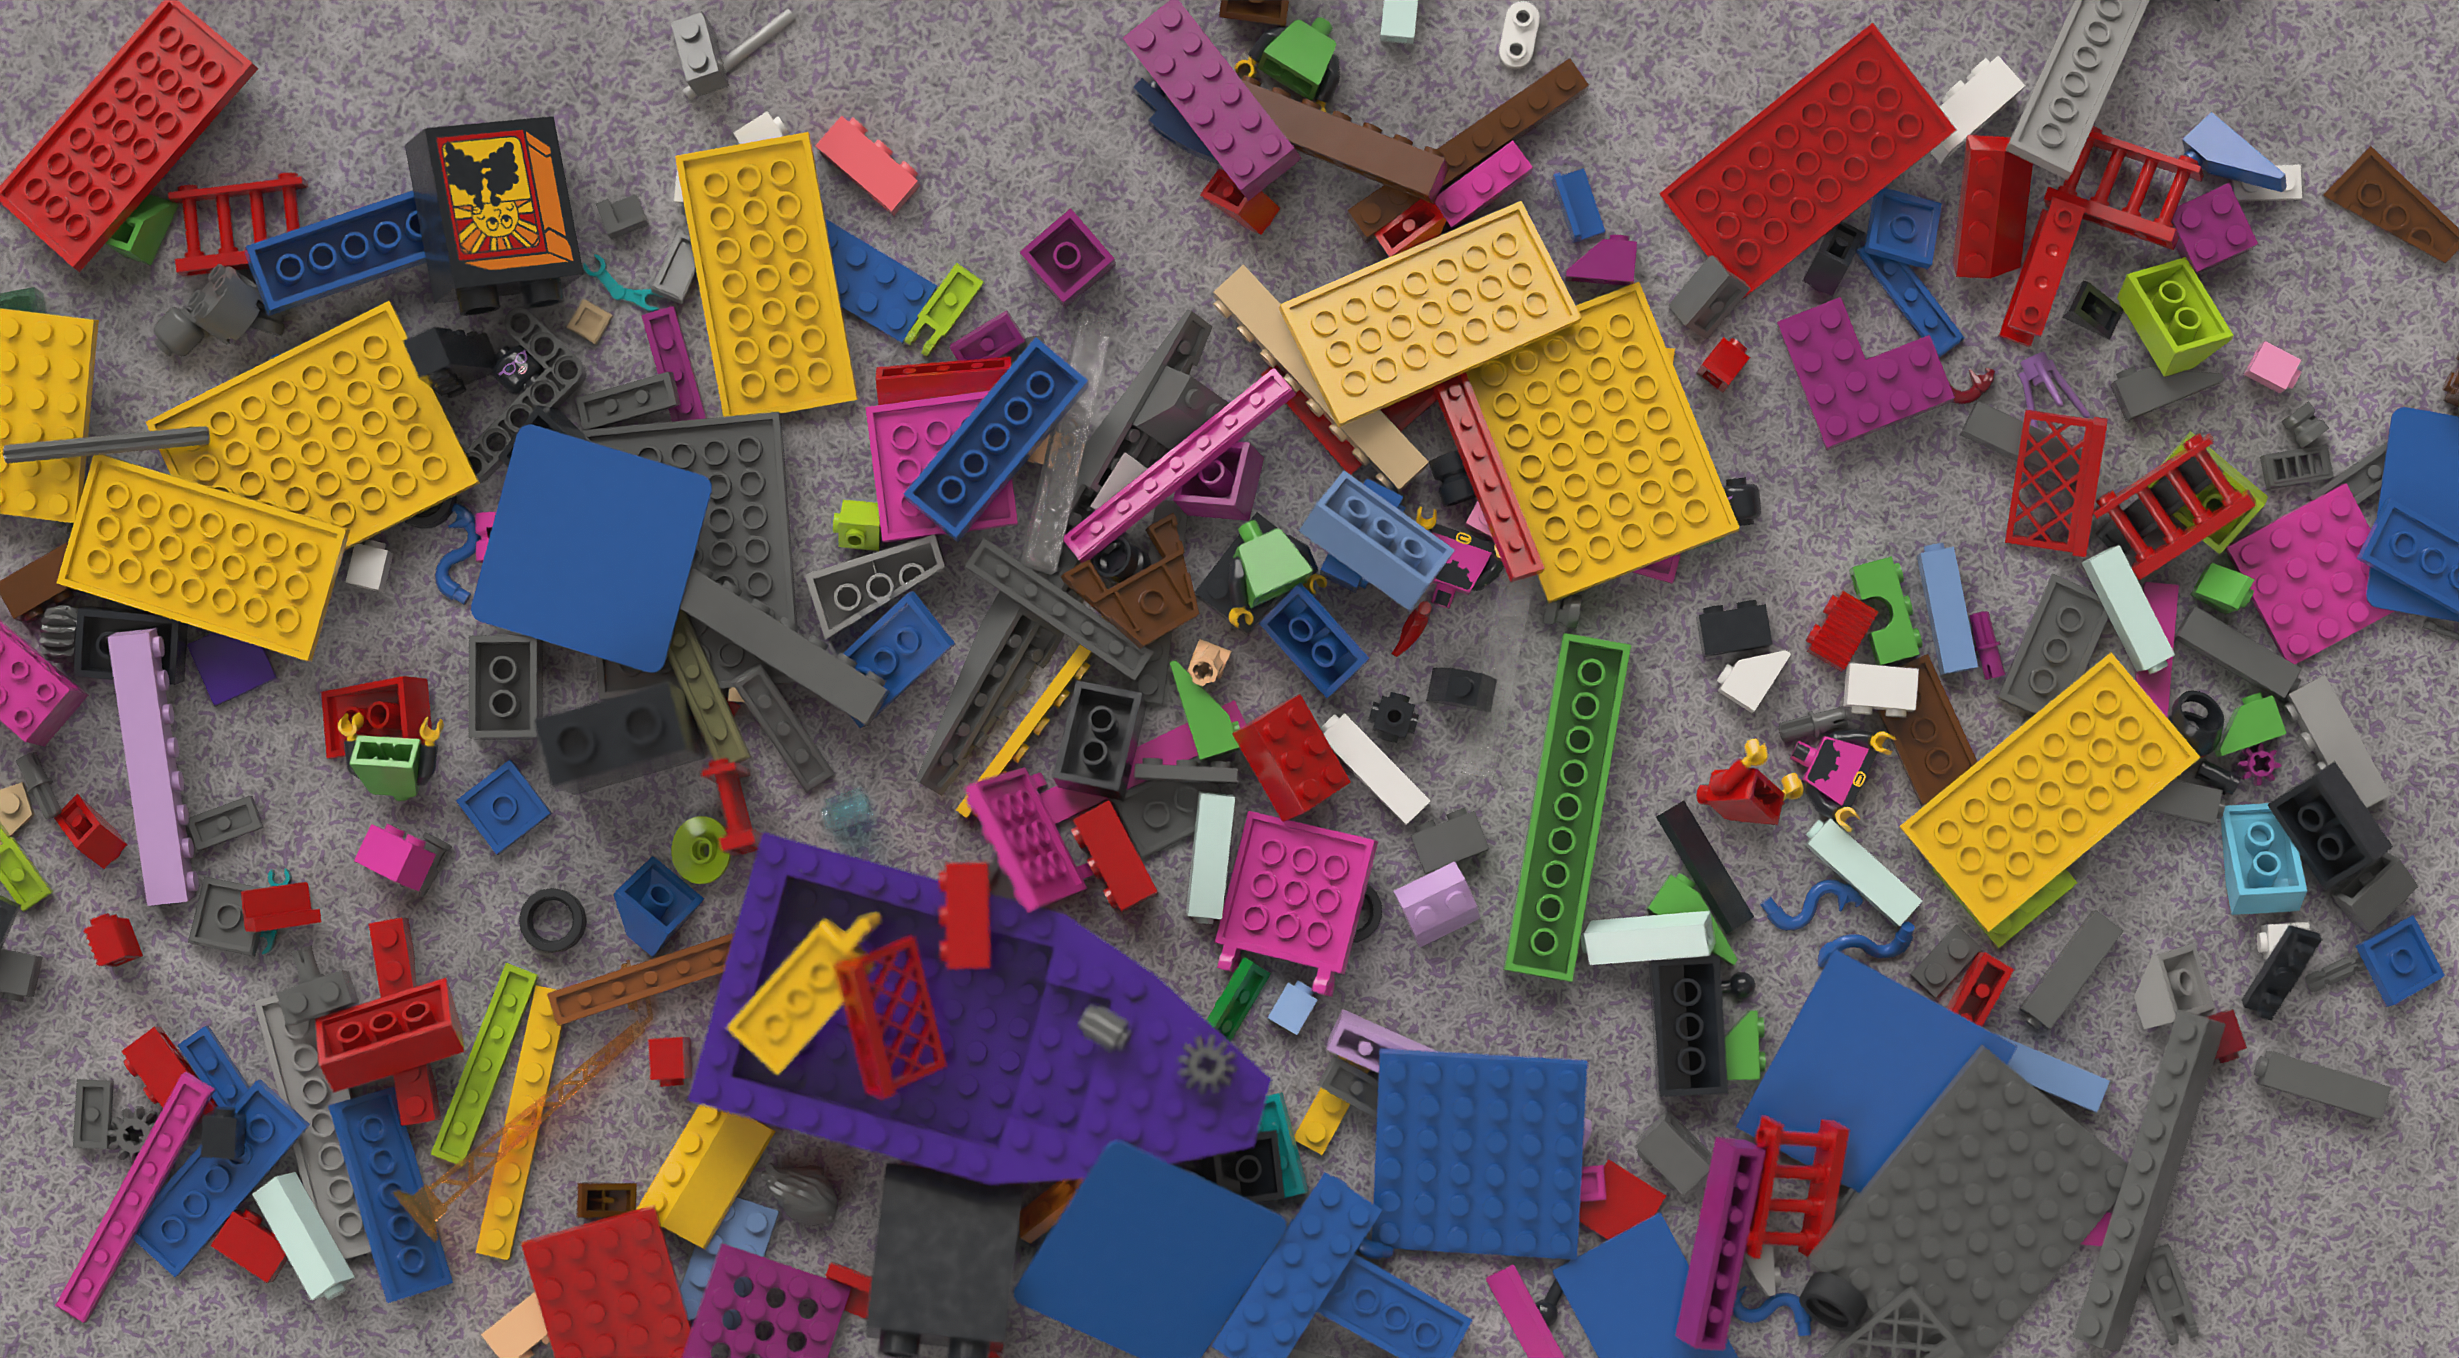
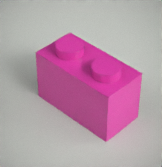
[354,824,436,891]

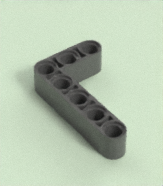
[465,307,587,483]

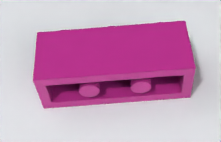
[1435,141,1533,231]

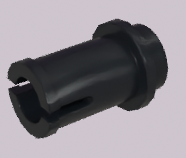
[2194,758,2241,795]

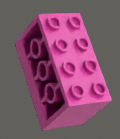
[0,620,88,747]

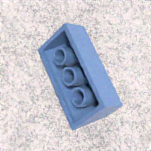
[1299,471,1455,611]

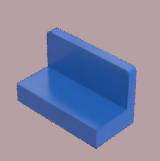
[1551,168,1605,243]

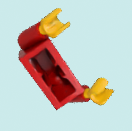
[1696,739,1804,825]

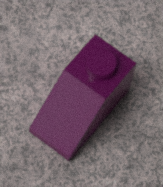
[1565,234,1637,286]

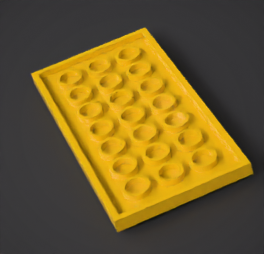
[675,132,858,417]
[1279,201,1582,428]
[57,454,350,661]
[1899,653,2200,932]

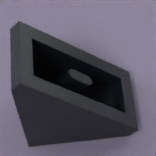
[2062,280,2124,340]

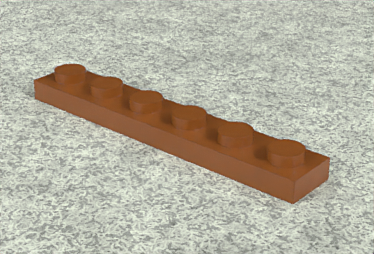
[547,932,735,1026]

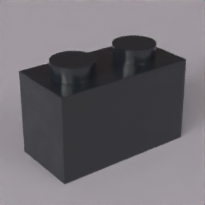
[1696,600,1773,657]

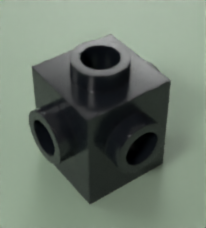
[1368,692,1420,743]

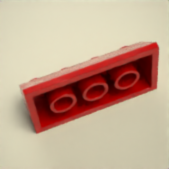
[1953,135,2033,279]
[315,978,465,1093]

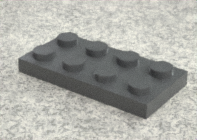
[1997,574,2109,715]

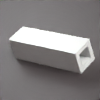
[1320,713,1430,826]

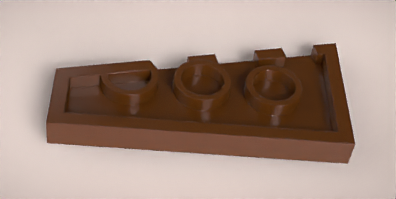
[2322,146,2459,264]

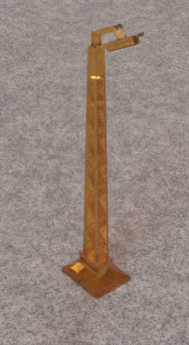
[392,959,653,1243]

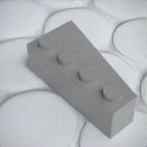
[805,535,946,639]

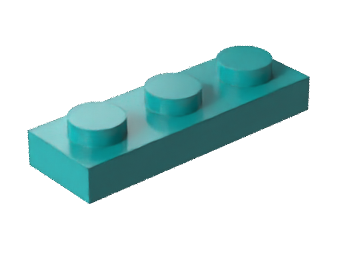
[1258,1092,1309,1201]

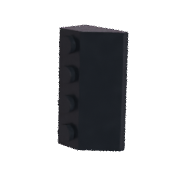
[1649,956,1728,1097]

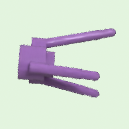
[2018,352,2090,428]

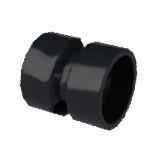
[1429,450,1476,507]
[1091,536,1151,585]

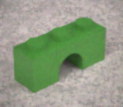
[1849,556,1923,666]

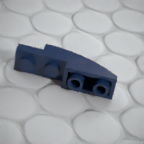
[1133,78,1220,165]

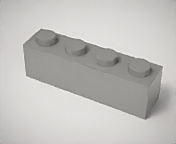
[2283,675,2391,808]

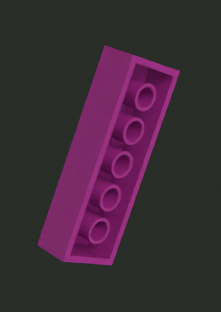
[1123,0,1302,201]

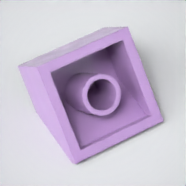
[1393,862,1480,948]

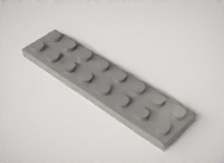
[2005,0,2149,180]
[254,995,372,1259]

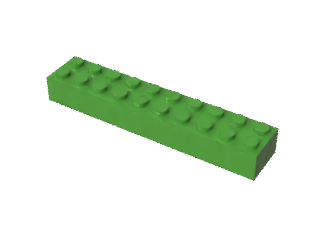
[1503,633,1631,982]

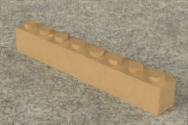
[1213,265,1429,494]

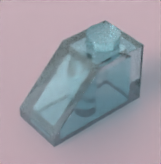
[821,787,875,834]

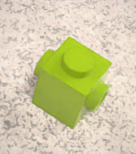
[833,499,882,551]

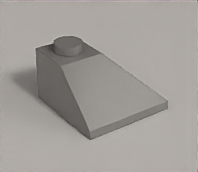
[2134,943,2214,1029]

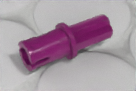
[1970,611,2006,680]

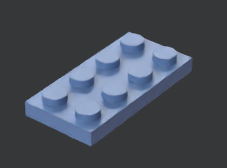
[680,1197,780,1330]

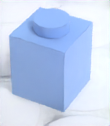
[1268,980,1317,1035]

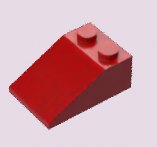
[321,676,432,759]

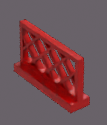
[2005,409,2108,558]
[834,936,947,1099]

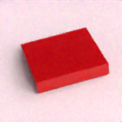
[1579,1159,1666,1240]

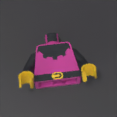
[1416,507,1504,609]
[1790,729,1896,832]

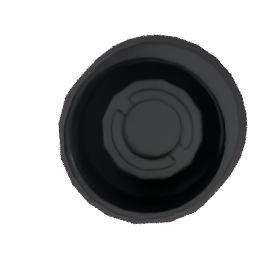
[2168,690,2225,758]

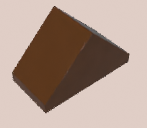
[577,1182,637,1218]

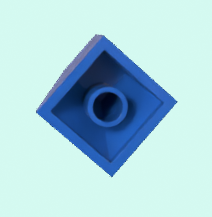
[613,856,704,957]

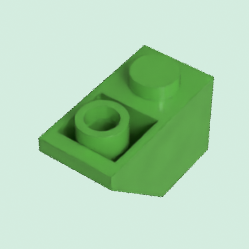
[105,194,178,266]
[2190,563,2254,615]
[1725,1010,1766,1080]

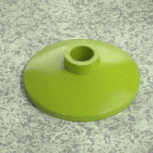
[671,816,732,884]

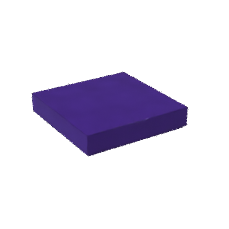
[187,632,278,706]

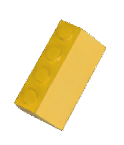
[636,1104,776,1249]

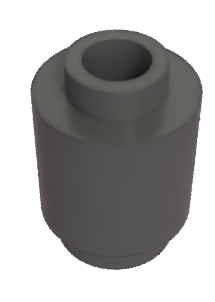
[1078,1005,1132,1053]

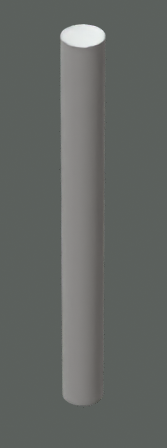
[682,9,796,101]

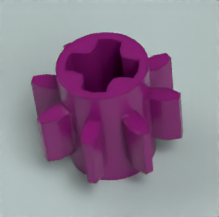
[2236,743,2282,786]

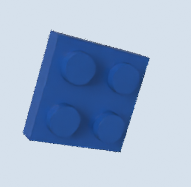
[1864,188,1942,269]
[456,759,552,855]
[2355,915,2445,1007]

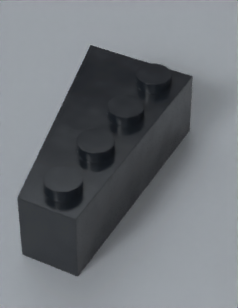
[403,327,496,398]

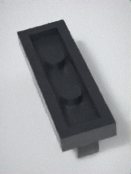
[2242,924,2322,1021]

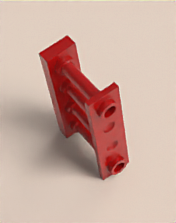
[2043,126,2204,250]
[168,173,308,277]
[1998,197,2086,347]
[2093,433,2256,580]
[701,758,762,856]
[1744,1116,1850,1259]

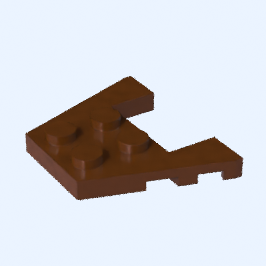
[1061,512,1200,649]

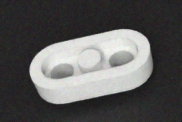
[1499,1,1540,69]

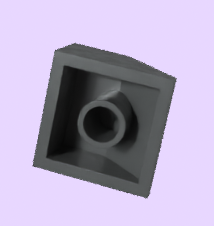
[1133,366,1229,450]

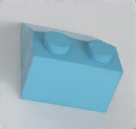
[2221,803,2307,915]

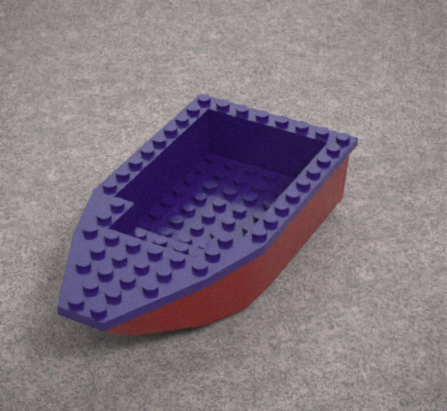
[688,832,1271,1184]

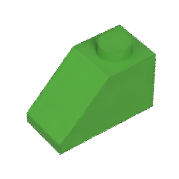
[2214,692,2287,757]

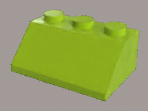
[2117,257,2234,377]
[2148,431,2268,555]

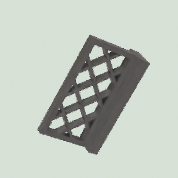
[1820,1285,1966,1358]

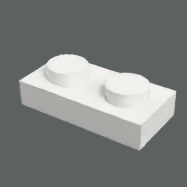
[2232,165,2302,202]

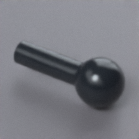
[1721,972,1756,999]
[1535,1278,1563,1327]

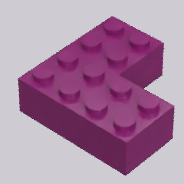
[1777,297,1955,451]

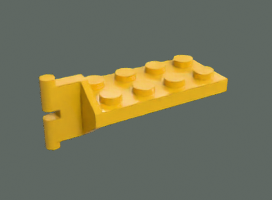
[726,913,882,1075]

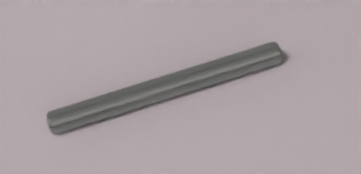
[3,426,210,463]

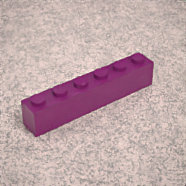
[1675,1137,1765,1350]

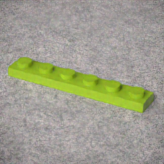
[431,963,539,1166]

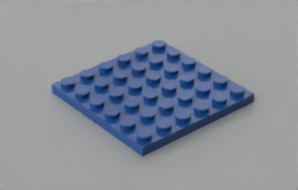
[1372,1048,1588,1260]

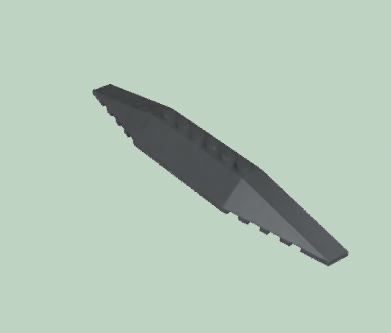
[915,309,1213,796]

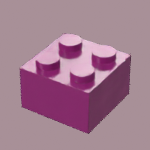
[2171,183,2258,274]
[1019,208,1116,308]
[1173,442,1264,521]

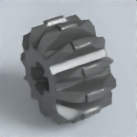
[39,606,78,663]
[1178,1035,1237,1094]
[107,1106,157,1164]

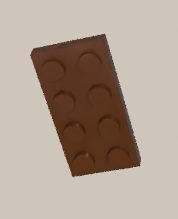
[1877,654,1978,806]

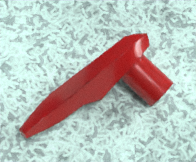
[1391,600,1432,657]

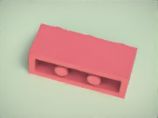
[815,116,920,216]

